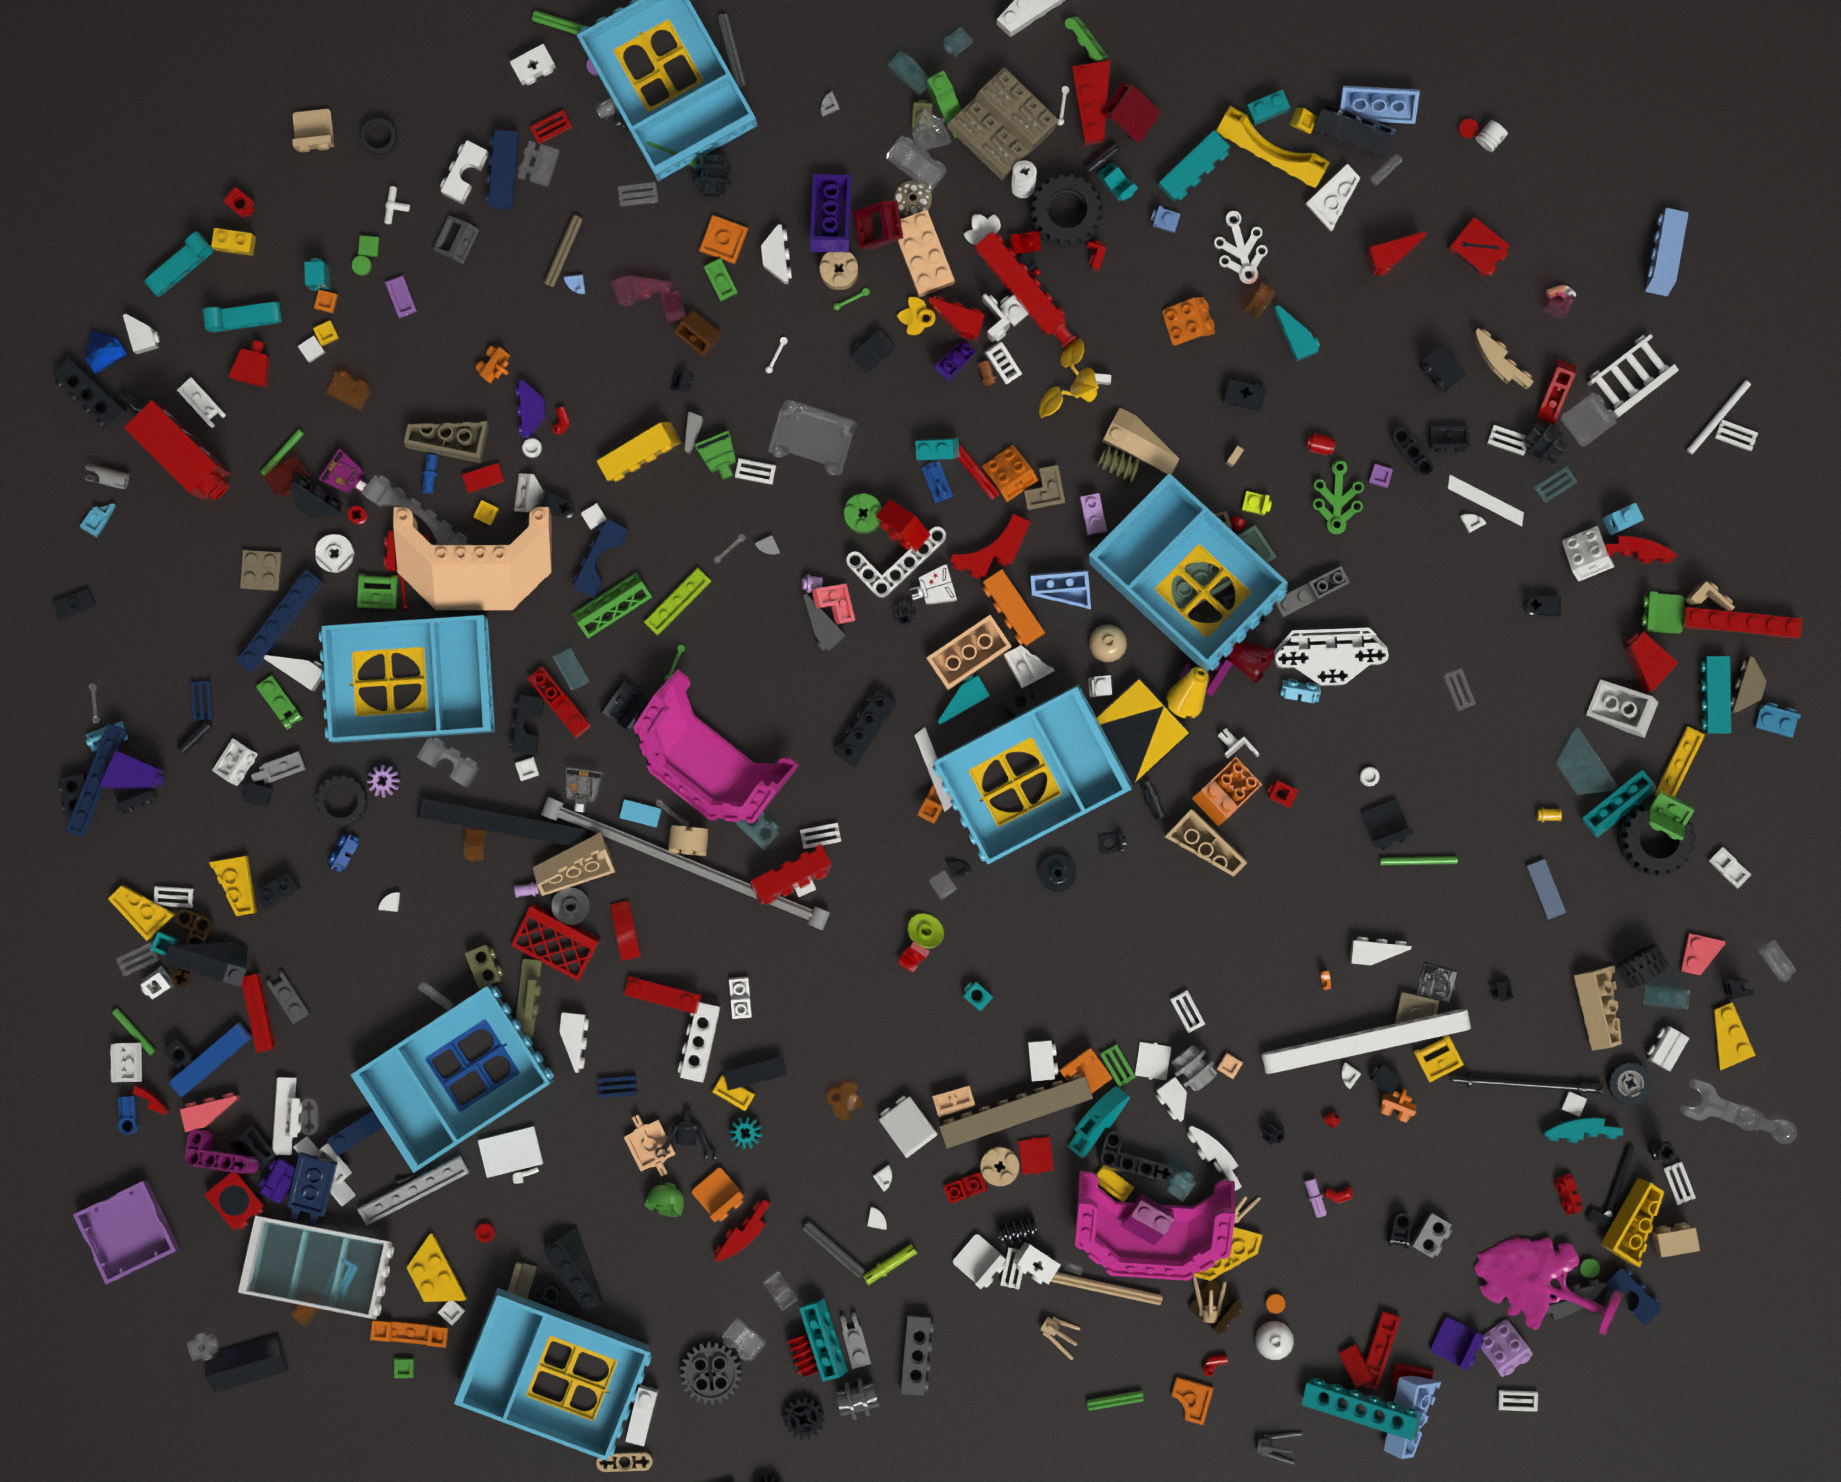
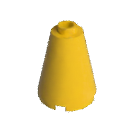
[1166,667,1209,718]

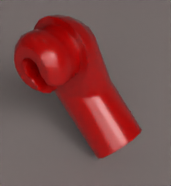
[552,406,570,435]
[1324,1186,1353,1203]

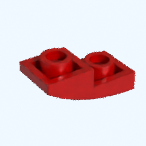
[943,1171,988,1204]

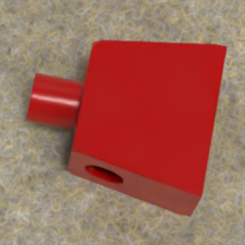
[229,340,270,388]

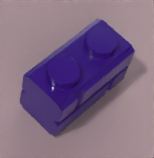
[259,1158,296,1204]

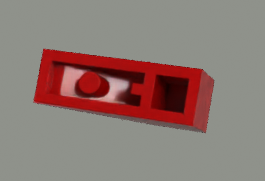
[1537,359,1576,424]

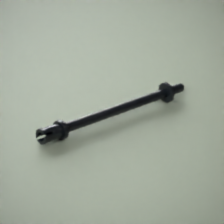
[1449,1072,1603,1095]

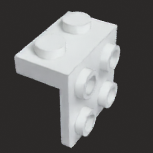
[982,294,1010,343]
[953,1234,1006,1289]

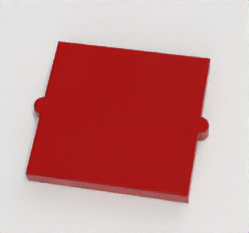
[1018,1137,1054,1175]

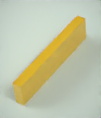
[1653,726,1705,797]

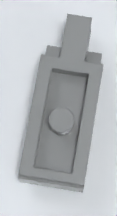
[251,751,306,784]

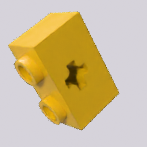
[211,228,256,256]

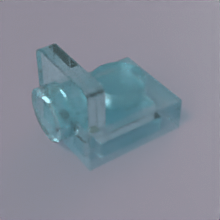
[943,27,973,57]

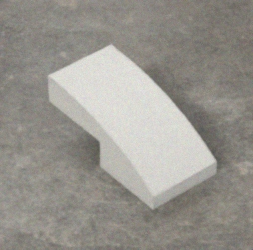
[1709,847,1751,889]

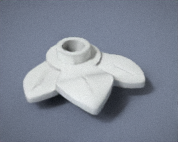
[964,214,1001,245]

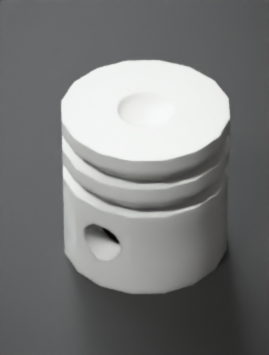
[1476,120,1508,152]

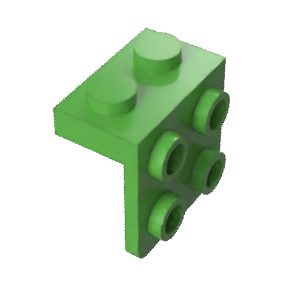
[1641,591,1685,634]
[1648,790,1695,840]

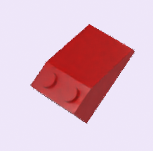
[1366,232,1426,277]

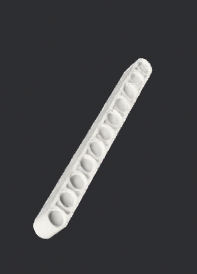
[1261,1009,1471,1074]

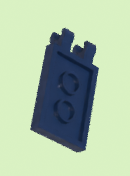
[287,1152,338,1227]

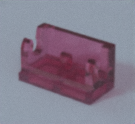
[1542,292,1575,319]

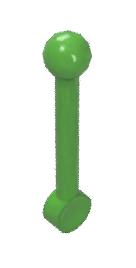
[833,288,870,310]
[665,645,685,681]

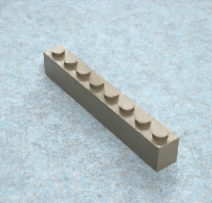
[939,1074,1093,1148]

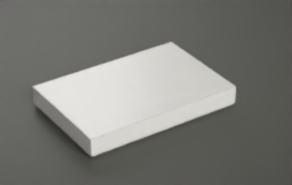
[478,1126,544,1178]

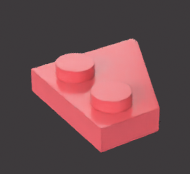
[1680,933,1726,975]

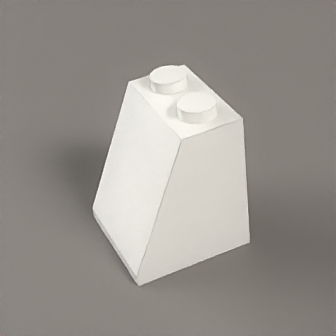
[879,1096,938,1158]

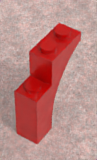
[950,514,1030,580]

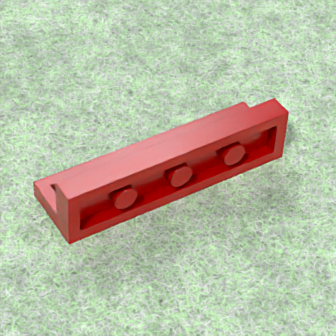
[242,973,276,1053]

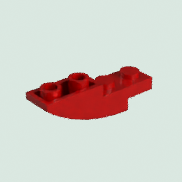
[1604,536,1677,564]
[527,666,591,739]
[714,1198,771,1262]

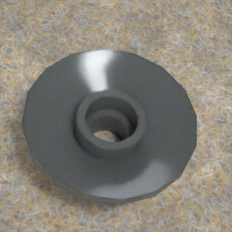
[551,888,590,925]

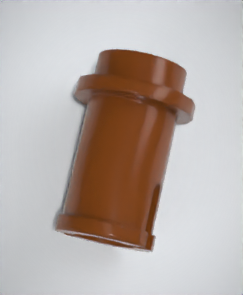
[978,360,997,386]

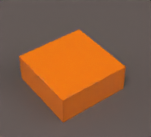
[314,290,338,314]

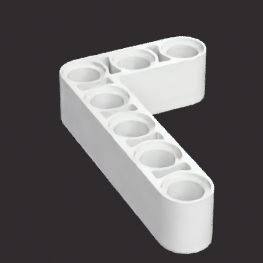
[846,527,946,598]

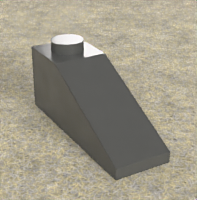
[804,593,846,652]

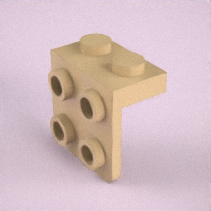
[292,109,335,152]

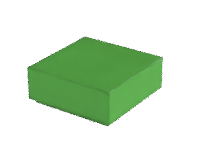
[358,236,380,257]
[394,1358,414,1378]

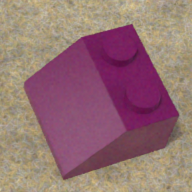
[1121,1194,1174,1245]

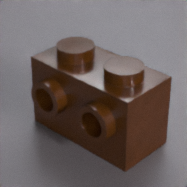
[674,310,723,357]

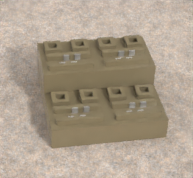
[947,67,1059,180]

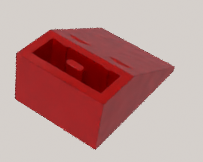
[929,296,985,342]

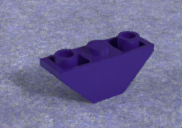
[934,340,976,383]
[516,380,546,440]

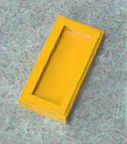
[712,1075,755,1111]
[1096,1168,1135,1202]

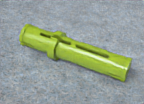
[862,1243,917,1285]

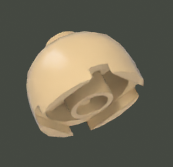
[1089,624,1127,662]

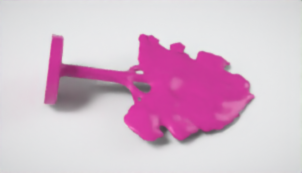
[1474,1237,1622,1335]

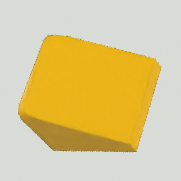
[1289,108,1318,134]

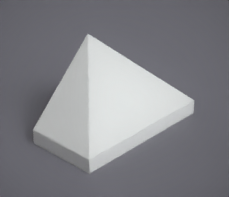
[514,473,543,512]

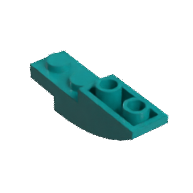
[1068,1086,1131,1159]
[1542,1117,1623,1143]

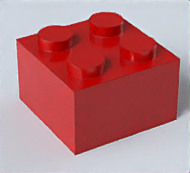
[875,500,930,552]

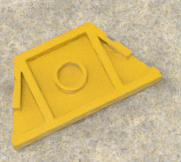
[407,1233,467,1302]

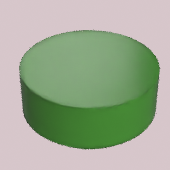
[352,256,372,276]
[1579,1258,1600,1278]

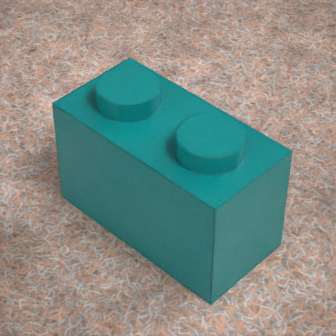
[1246,90,1290,126]
[304,258,330,291]
[915,437,960,460]

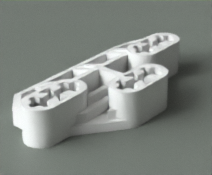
[1274,628,1389,686]

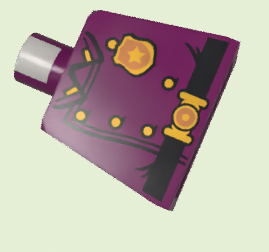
[319,449,368,494]

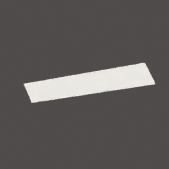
[1448,475,1524,526]
[915,727,952,812]

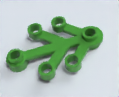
[1313,460,1364,535]

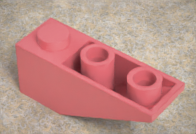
[180,1093,240,1132]

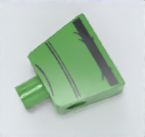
[695,431,736,480]

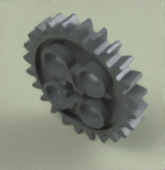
[680,1341,742,1405]

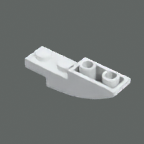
[1187,1126,1242,1191]

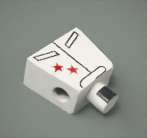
[910,564,957,605]

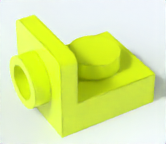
[1242,491,1272,516]

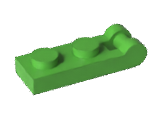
[1065,16,1108,62]
[256,675,303,730]

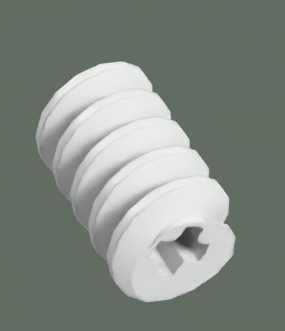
[1011,160,1037,198]

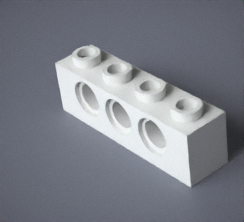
[678,1002,721,1083]

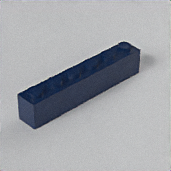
[236,570,324,674]

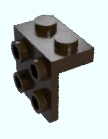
[1189,1280,1243,1335]

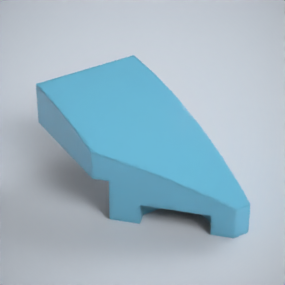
[80,503,116,538]

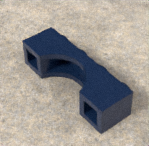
[572,519,629,599]

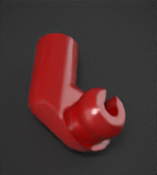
[1202,1354,1228,1377]

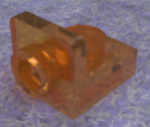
[463,829,486,861]

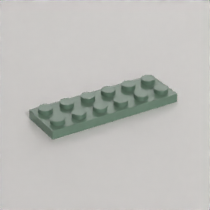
[1172,525,1276,609]

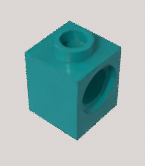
[963,982,993,1012]

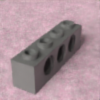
[901,1314,934,1396]

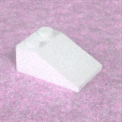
[1586,680,1658,738]

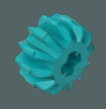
[729,1116,762,1149]

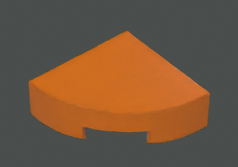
[1320,970,1331,990]

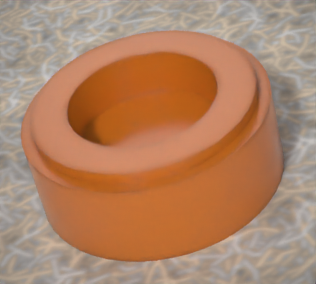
[1266,1294,1285,1314]

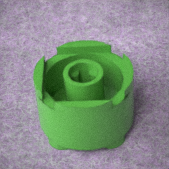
[844,493,882,534]

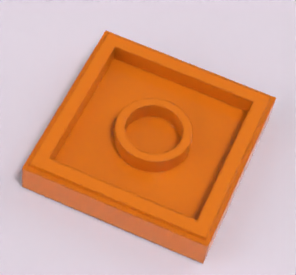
[699,215,748,264]

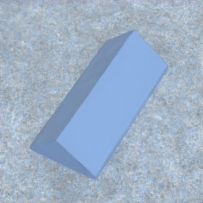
[1339,86,1420,124]

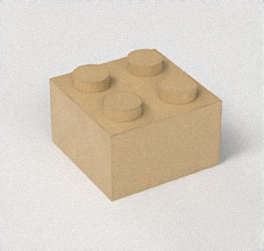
[1651,1222,1700,1257]

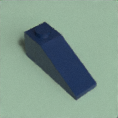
[327,1111,384,1156]

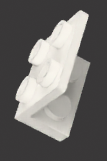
[1562,526,1614,581]

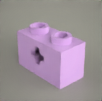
[1080,493,1107,536]

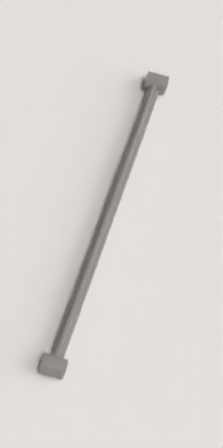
[541,797,830,930]

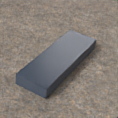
[1526,859,1566,920]

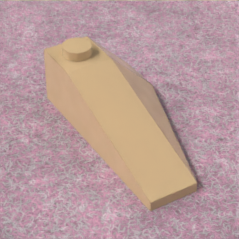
[1103,408,1179,475]

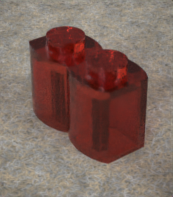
[264,456,311,497]

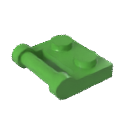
[357,573,398,610]

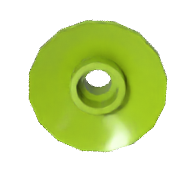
[908,913,944,949]

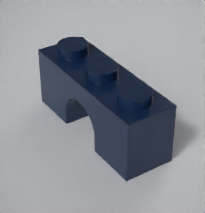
[1603,1266,1662,1325]

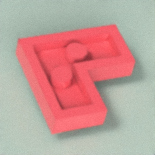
[812,583,855,625]

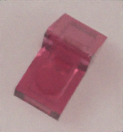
[660,289,686,323]

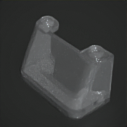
[768,400,858,475]

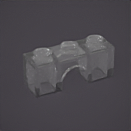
[417,737,480,788]

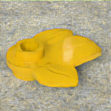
[897,297,935,335]

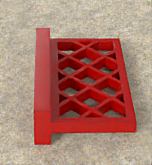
[511,903,601,981]

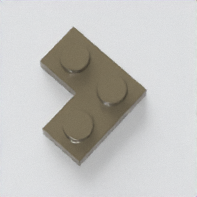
[1024,465,1065,510]

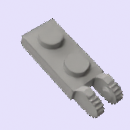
[840,1312,871,1369]

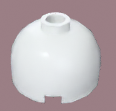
[1255,1321,1294,1360]

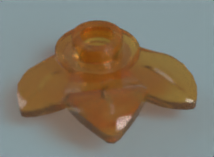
[826,1082,864,1121]

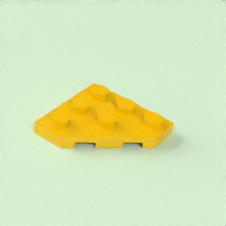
[1194,1227,1263,1281]

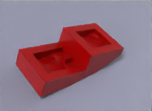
[132,1085,170,1115]

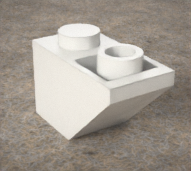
[1156,1076,1187,1122]

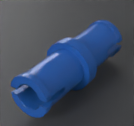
[421,454,439,494]

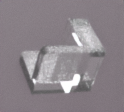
[929,870,957,900]

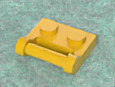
[1413,1035,1464,1082]

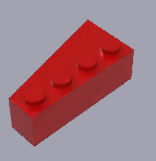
[750,844,831,905]

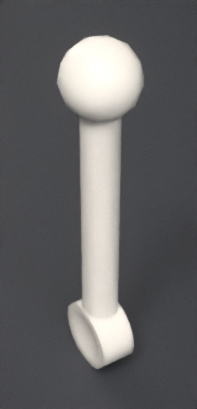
[1058,86,1069,125]
[765,337,788,373]

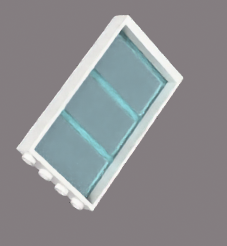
[238,1216,394,1320]

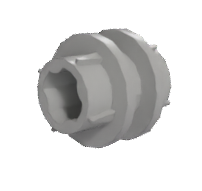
[1172,1045,1217,1091]

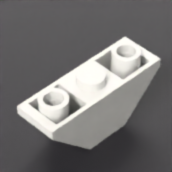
[761,224,792,284]

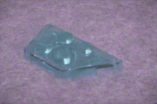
[1555,727,1619,795]

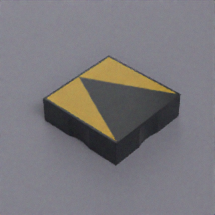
[1096,677,1191,785]

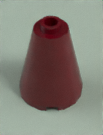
[1222,641,1274,683]

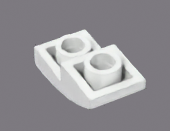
[729,976,752,1019]

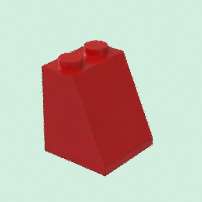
[1624,632,1678,693]

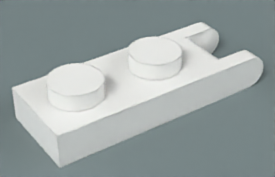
[177,378,226,428]

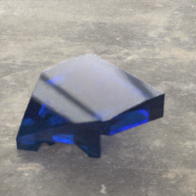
[85,330,128,375]

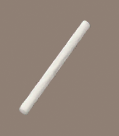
[1687,380,1751,455]

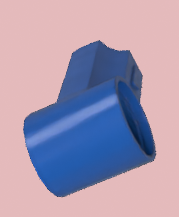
[118,1096,139,1134]

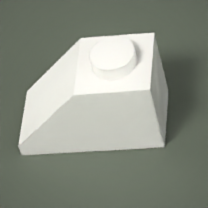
[123,314,160,354]

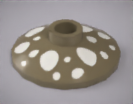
[894,180,932,217]

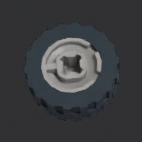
[1607,1062,1652,1105]

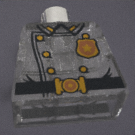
[566,767,604,813]

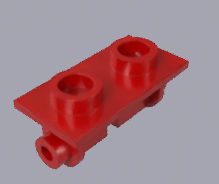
[1554,1173,1583,1215]

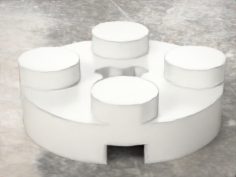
[315,534,355,573]

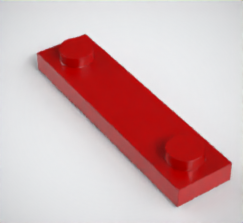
[624,976,701,1014]
[1363,1311,1401,1391]

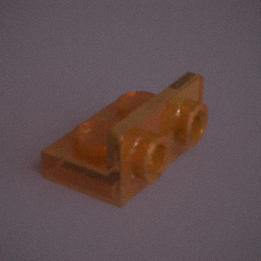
[326,371,371,411]

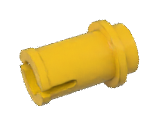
[1536,807,1562,823]

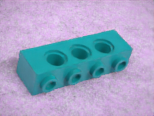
[1582,770,1656,838]
[799,1298,848,1382]

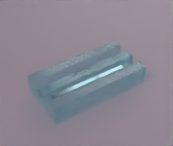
[1534,466,1578,504]

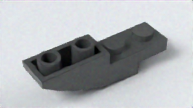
[1274,566,1350,618]
[1545,1279,1606,1320]

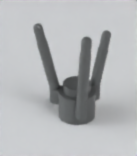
[1257,1432,1303,1465]

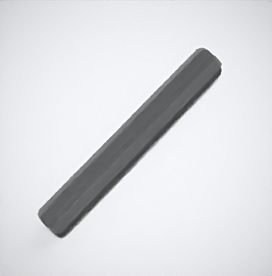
[718,13,746,88]
[802,1221,865,1278]

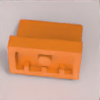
[982,445,1038,502]
[1059,1047,1112,1093]

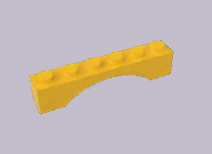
[1216,106,1330,188]

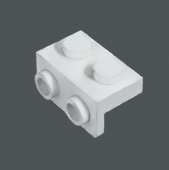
[110,1043,142,1082]

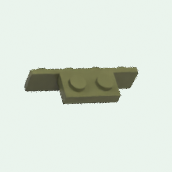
[516,959,542,1037]

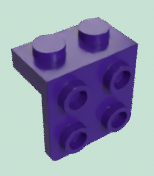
[1430,1317,1484,1371]

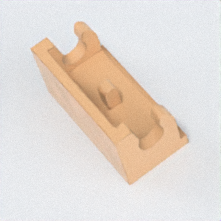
[932,1086,976,1118]

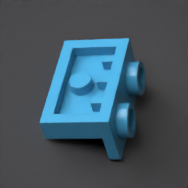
[1754,702,1801,738]

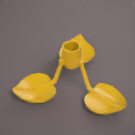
[1039,338,1099,418]

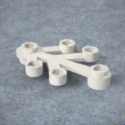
[1214,211,1268,284]

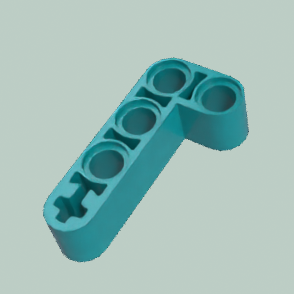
[144,232,214,297]
[202,302,282,332]

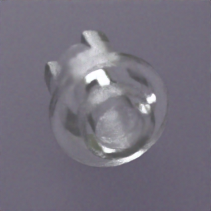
[595,98,618,120]

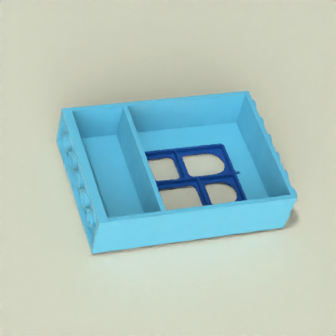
[351,985,554,1173]

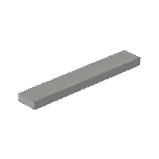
[357,1155,469,1226]

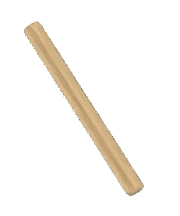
[1051,1272,1163,1305]

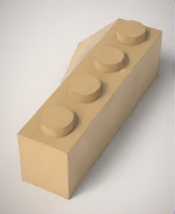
[1574,965,1622,1051]

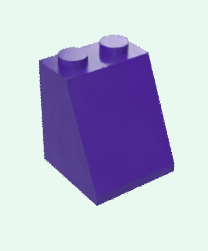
[100,751,166,789]

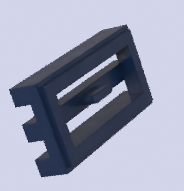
[190,681,213,721]
[597,1076,638,1098]

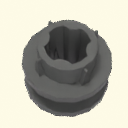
[836,1378,879,1420]

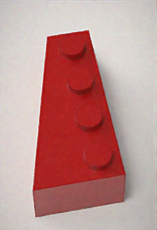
[1072,60,1110,146]

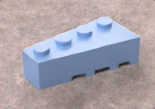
[1645,208,1688,296]

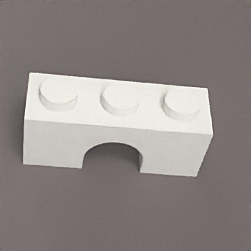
[440,140,489,204]

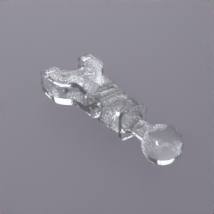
[1679,1079,1798,1144]

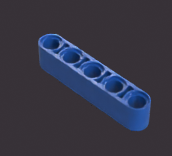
[168,1022,253,1098]

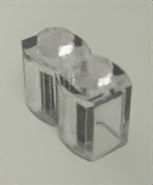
[722,1318,767,1361]

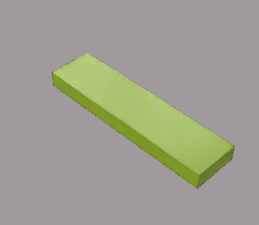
[644,568,712,636]

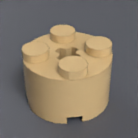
[820,252,858,290]
[668,826,708,856]
[980,1146,1019,1186]

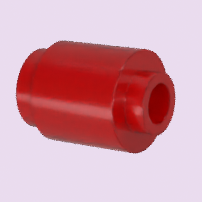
[1306,433,1336,455]

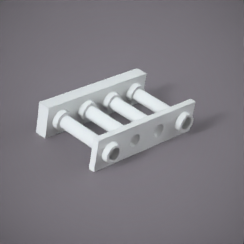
[1587,334,1679,419]

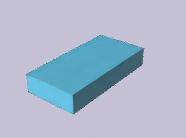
[620,799,662,828]

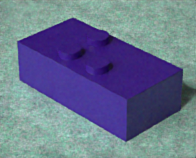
[810,174,851,253]

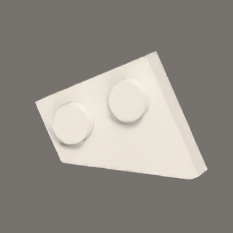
[1003,646,1054,689]

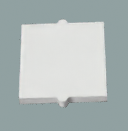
[1135,1042,1171,1080]

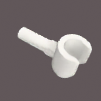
[513,1168,539,1184]

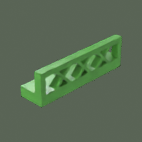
[572,573,652,638]

